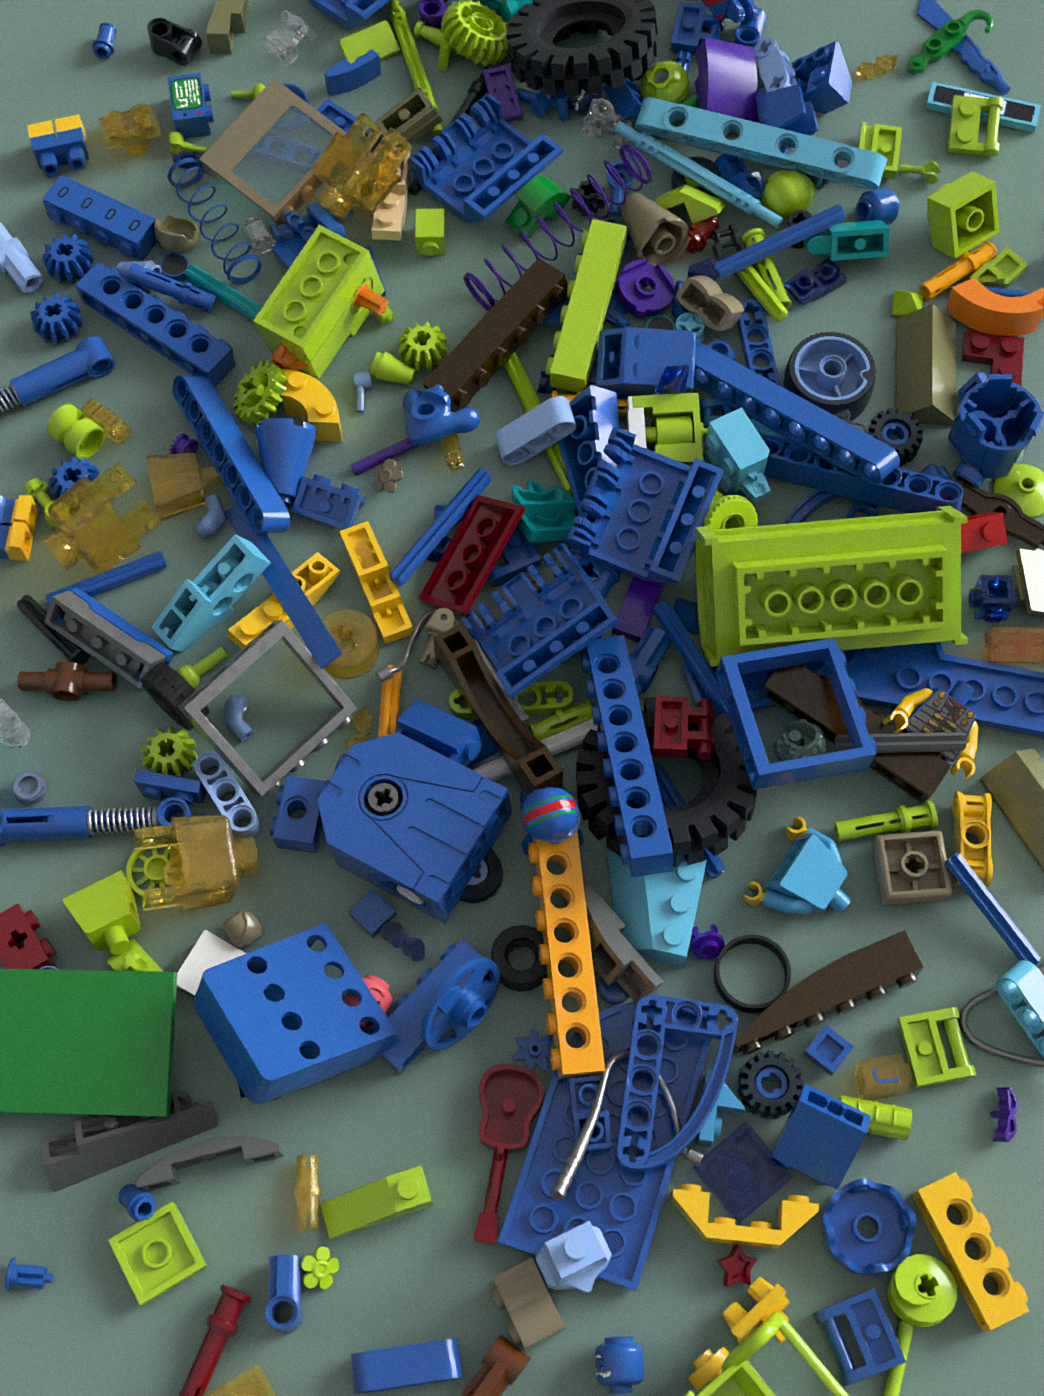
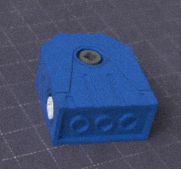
[317,732,512,924]

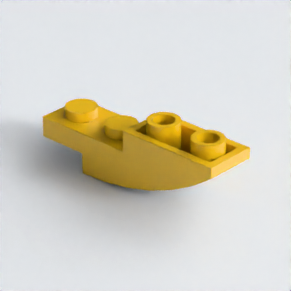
[228,552,340,649]

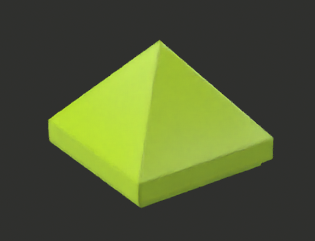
[891,290,923,317]

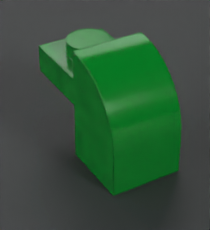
[505,176,572,239]

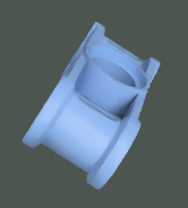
[754,36,797,92]

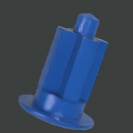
[5,1258,54,1292]

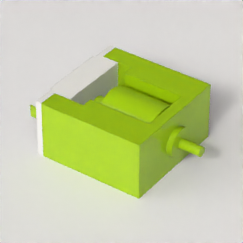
[618,393,708,467]

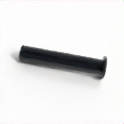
[17,595,91,665]

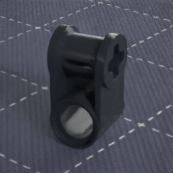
[147,18,202,66]

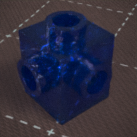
[968,574,1017,623]

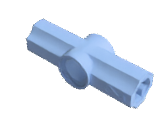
[0,222,44,294]

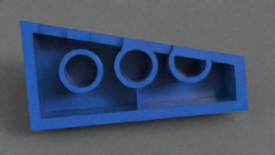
[558,385,620,523]

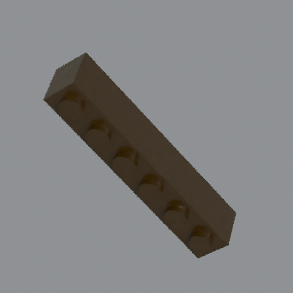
[422,258,568,412]
[759,664,952,804]

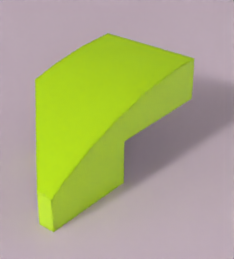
[970,247,1029,287]

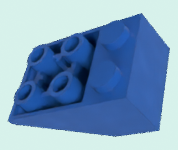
[596,327,697,399]

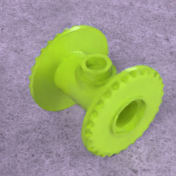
[694,490,758,547]

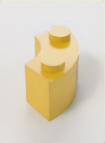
[281,369,342,442]

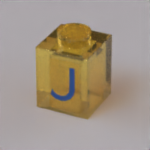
[854,1053,912,1100]

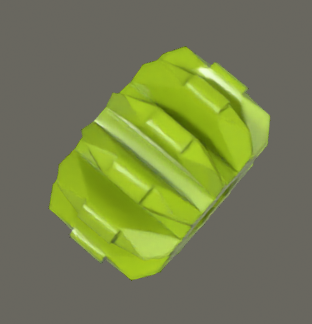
[398,321,448,372]
[141,725,198,778]

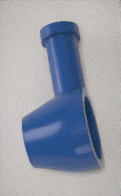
[606,161,634,217]

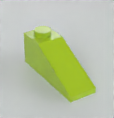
[320,1165,433,1240]

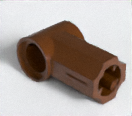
[461,1334,531,1396]

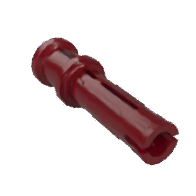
[179,1284,252,1396]

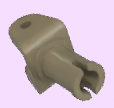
[418,608,458,669]

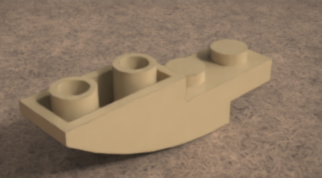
[371,147,411,241]

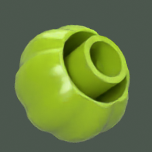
[762,169,815,221]

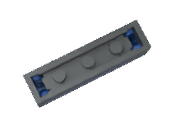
[44,587,173,689]

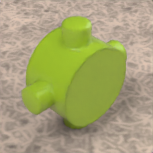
[376,305,394,325]

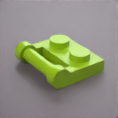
[947,95,1004,157]
[897,1007,977,1088]

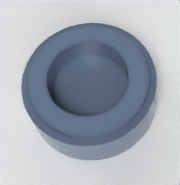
[12,771,47,805]

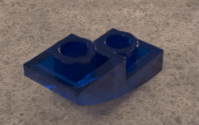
[783,258,847,306]

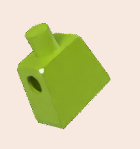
[62,870,141,955]

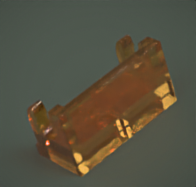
[985,627,1044,663]

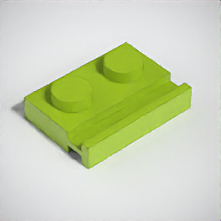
[858,122,903,179]

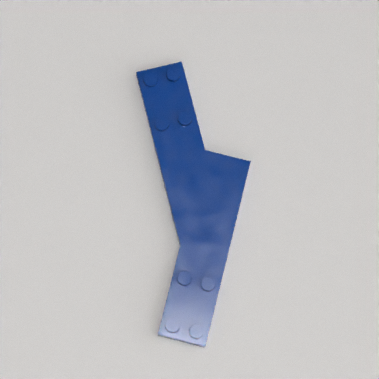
[682,642,1044,737]

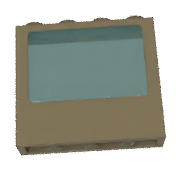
[199,78,354,226]

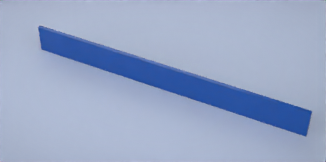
[224,504,343,669]

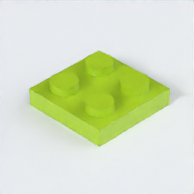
[108,1201,208,1306]

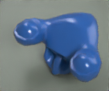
[402,384,481,445]

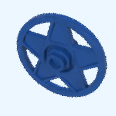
[421,957,500,1050]

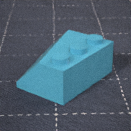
[606,848,707,967]

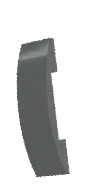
[136,1136,284,1192]

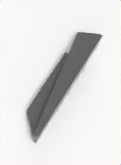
[40,1090,218,1191]

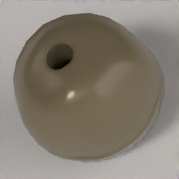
[222,910,262,948]

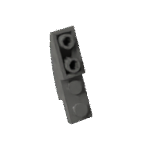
[564,877,664,1004]

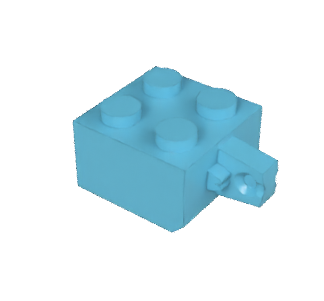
[703,407,771,504]

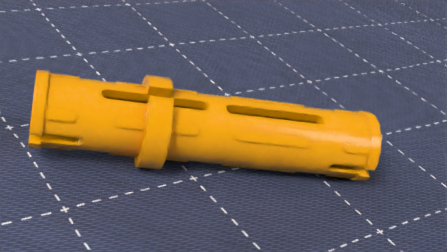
[919,241,998,301]

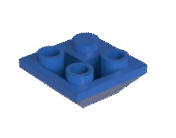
[792,41,852,114]

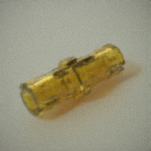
[294,1154,322,1232]

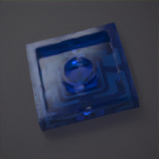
[692,1121,793,1225]

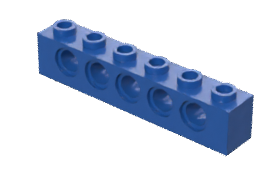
[75,261,236,387]

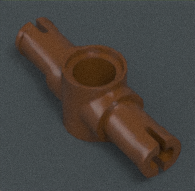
[17,661,118,702]

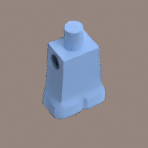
[534,1221,612,1293]

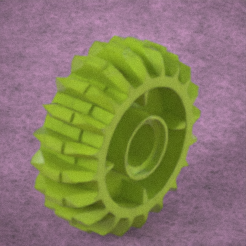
[440,0,509,66]

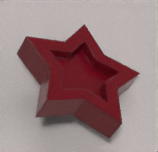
[716,1243,758,1287]

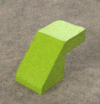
[654,184,725,224]

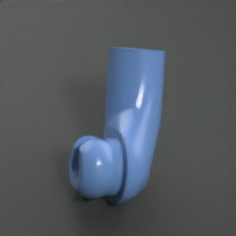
[196,495,226,537]
[224,694,254,742]

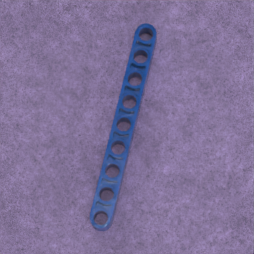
[694,340,900,485]

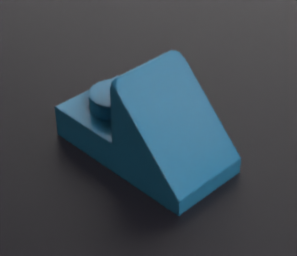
[696,1068,745,1147]

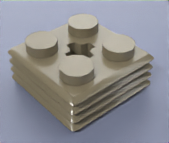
[872,831,953,905]

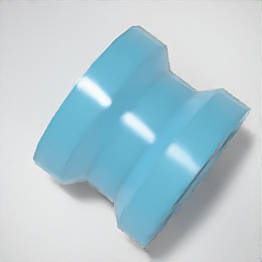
[675,312,705,343]

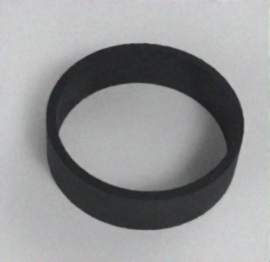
[714,934,791,1013]

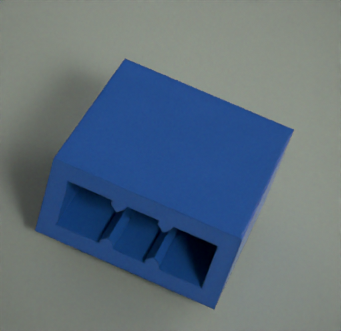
[771,1084,871,1190]

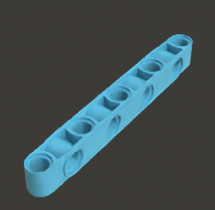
[635,97,887,190]

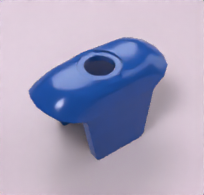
[756,84,818,154]

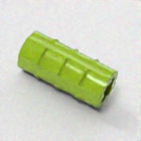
[839,1095,912,1141]

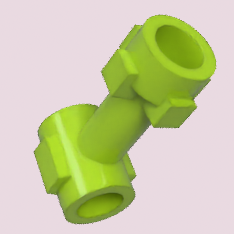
[24,478,70,530]

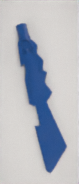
[917,0,1010,96]

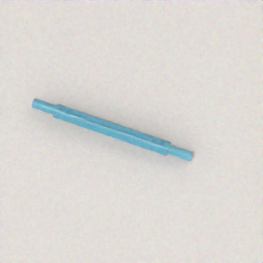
[615,121,783,228]

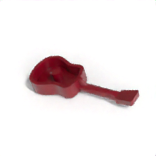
[473,1064,544,1245]

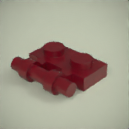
[653,696,715,760]

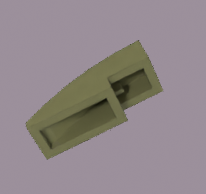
[206,0,249,54]

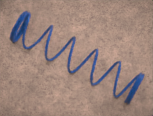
[167,157,262,284]

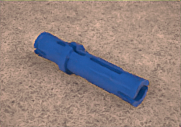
[126,263,216,313]

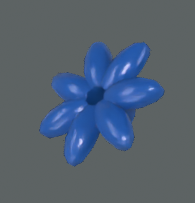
[513,1028,552,1071]

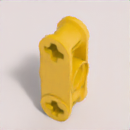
[952,791,993,887]

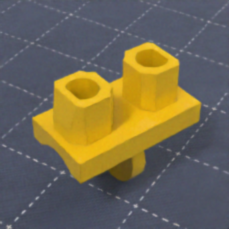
[722,1277,790,1346]

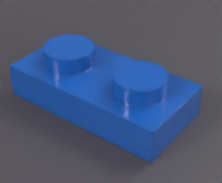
[134,769,207,805]

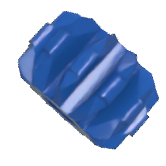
[42,233,94,284]
[30,293,83,344]
[48,456,103,510]

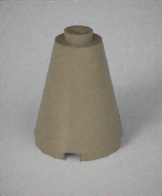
[620,193,690,266]

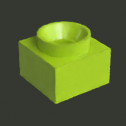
[926,171,1000,259]

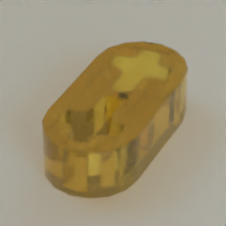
[80,398,132,445]

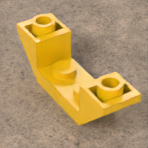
[670,1184,819,1249]

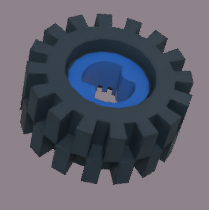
[867,408,924,467]
[737,1050,804,1119]

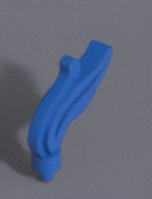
[605,289,630,328]

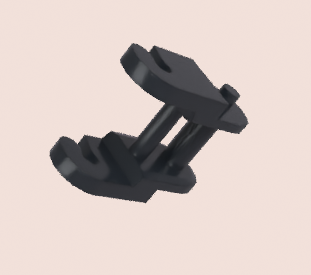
[711,224,745,261]

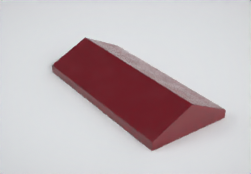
[418,495,526,616]

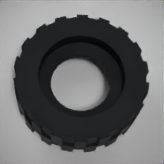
[140,661,210,731]

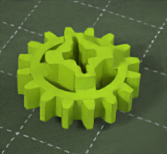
[232,360,287,425]

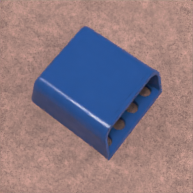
[194,922,398,1104]

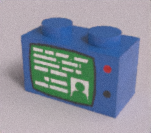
[168,73,214,139]

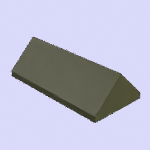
[895,304,956,426]
[980,748,1044,872]

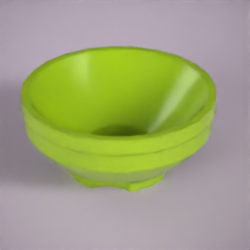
[640,61,690,104]

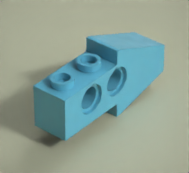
[151,535,271,652]

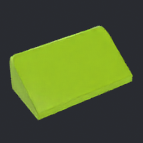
[339,21,400,64]

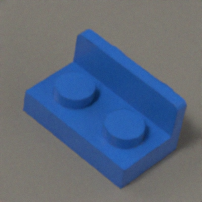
[292,474,366,529]

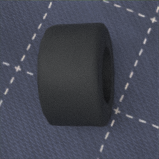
[491,925,547,992]

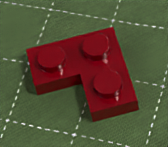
[961,330,1025,386]

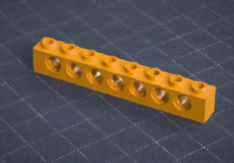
[528,796,605,1079]

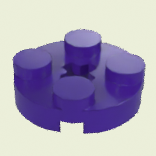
[615,259,675,318]

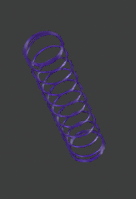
[463,144,652,311]

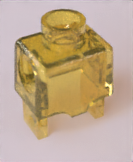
[313,112,413,221]
[43,462,163,574]
[132,815,258,913]

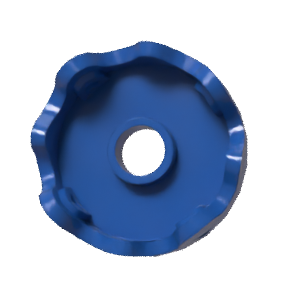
[821,1178,917,1275]

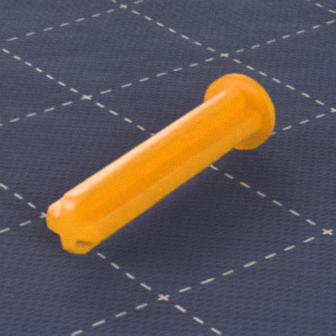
[378,665,402,738]

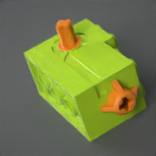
[253,225,388,379]

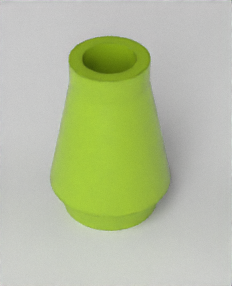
[370,352,416,386]

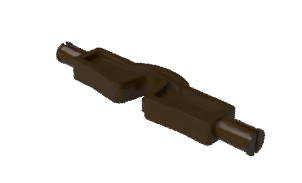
[953,479,1044,549]

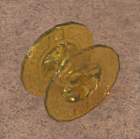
[322,609,380,679]

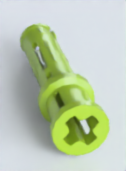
[741,228,792,309]
[834,800,938,842]

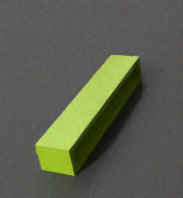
[545,219,627,392]

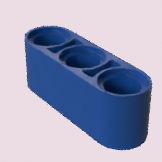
[351,1338,462,1394]

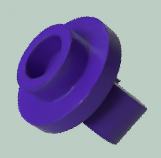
[690,924,725,959]

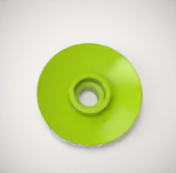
[993,464,1044,518]

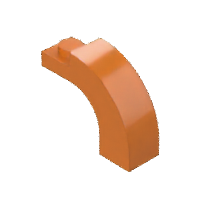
[946,278,1044,336]

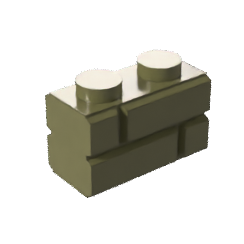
[375,87,443,149]

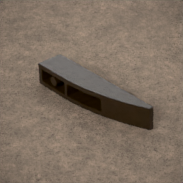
[733,930,924,1055]

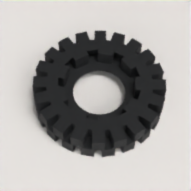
[507,0,659,96]
[576,697,757,867]

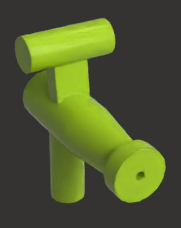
[413,20,463,70]

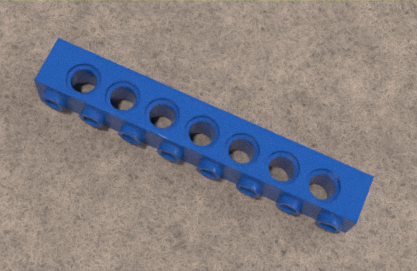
[581,635,673,878]

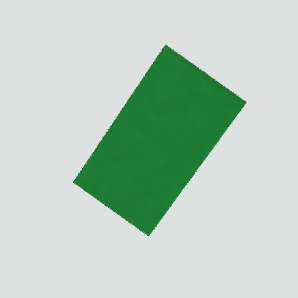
[0,969,178,1117]

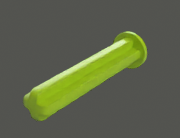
[736,265,788,322]

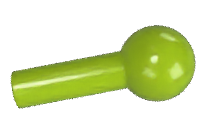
[177,646,230,688]

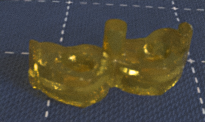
[857,54,897,80]
[347,707,374,748]

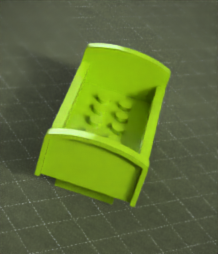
[695,506,968,667]

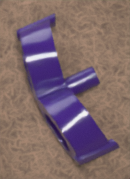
[991,1087,1018,1142]

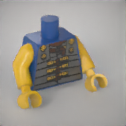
[882,680,978,781]

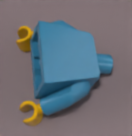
[743,817,851,915]

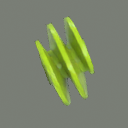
[887,1254,957,1328]

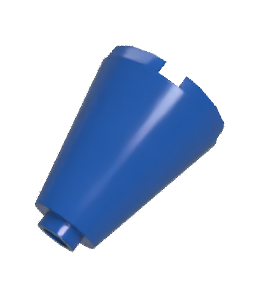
[255,418,317,506]

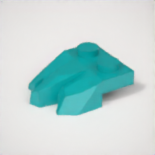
[511,480,577,544]

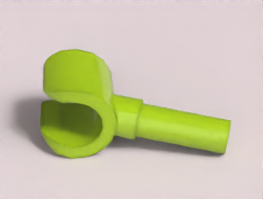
[231,83,265,99]
[169,132,207,155]
[899,161,941,184]

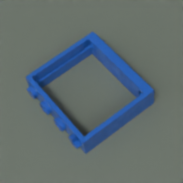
[716,638,877,790]

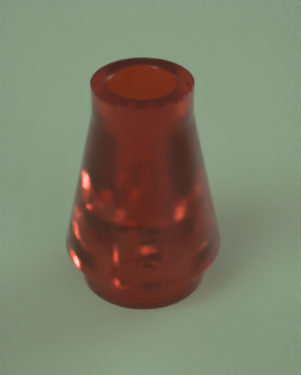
[686,216,720,253]

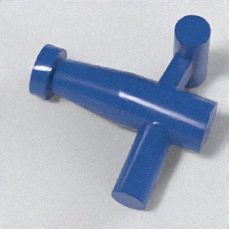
[516,88,570,121]

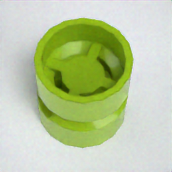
[46,404,105,460]

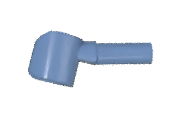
[354,370,372,413]

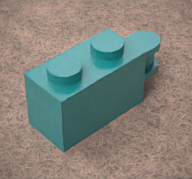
[803,220,890,261]

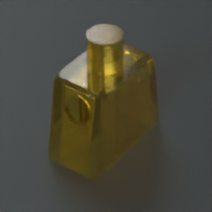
[146,453,222,521]

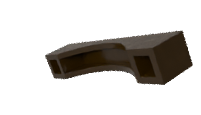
[433,623,563,795]

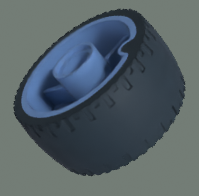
[783,332,876,423]

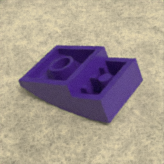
[694,38,758,122]

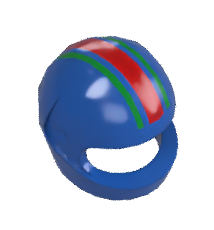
[521,787,581,843]

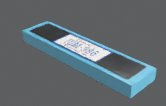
[925,82,1041,133]

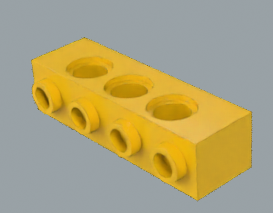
[911,1172,1029,1333]

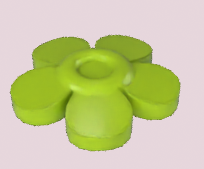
[300,1246,340,1290]

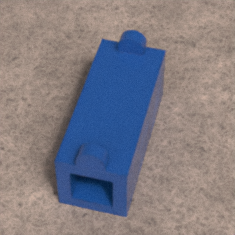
[395,699,483,767]

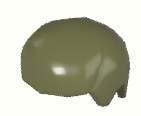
[154,215,199,253]

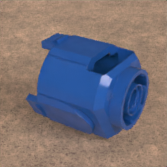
[948,374,1044,478]

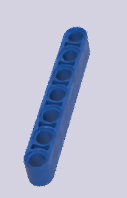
[172,375,290,534]
[762,435,963,513]

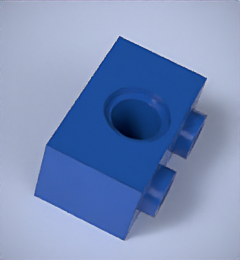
[270,775,324,854]

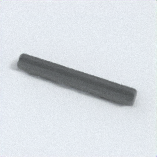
[834,732,967,753]

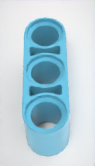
[996,960,1044,1058]

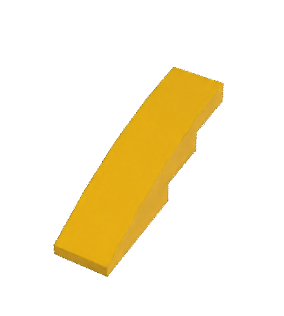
[339,521,414,645]

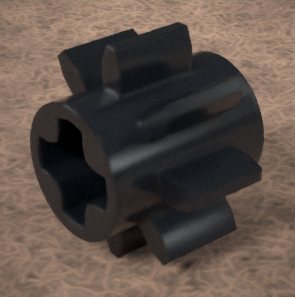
[572,181,605,216]

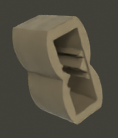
[676,275,745,331]
[490,1258,565,1350]

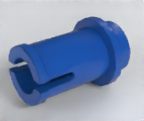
[92,22,117,59]
[118,1184,156,1221]

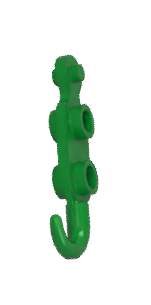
[908,10,994,74]

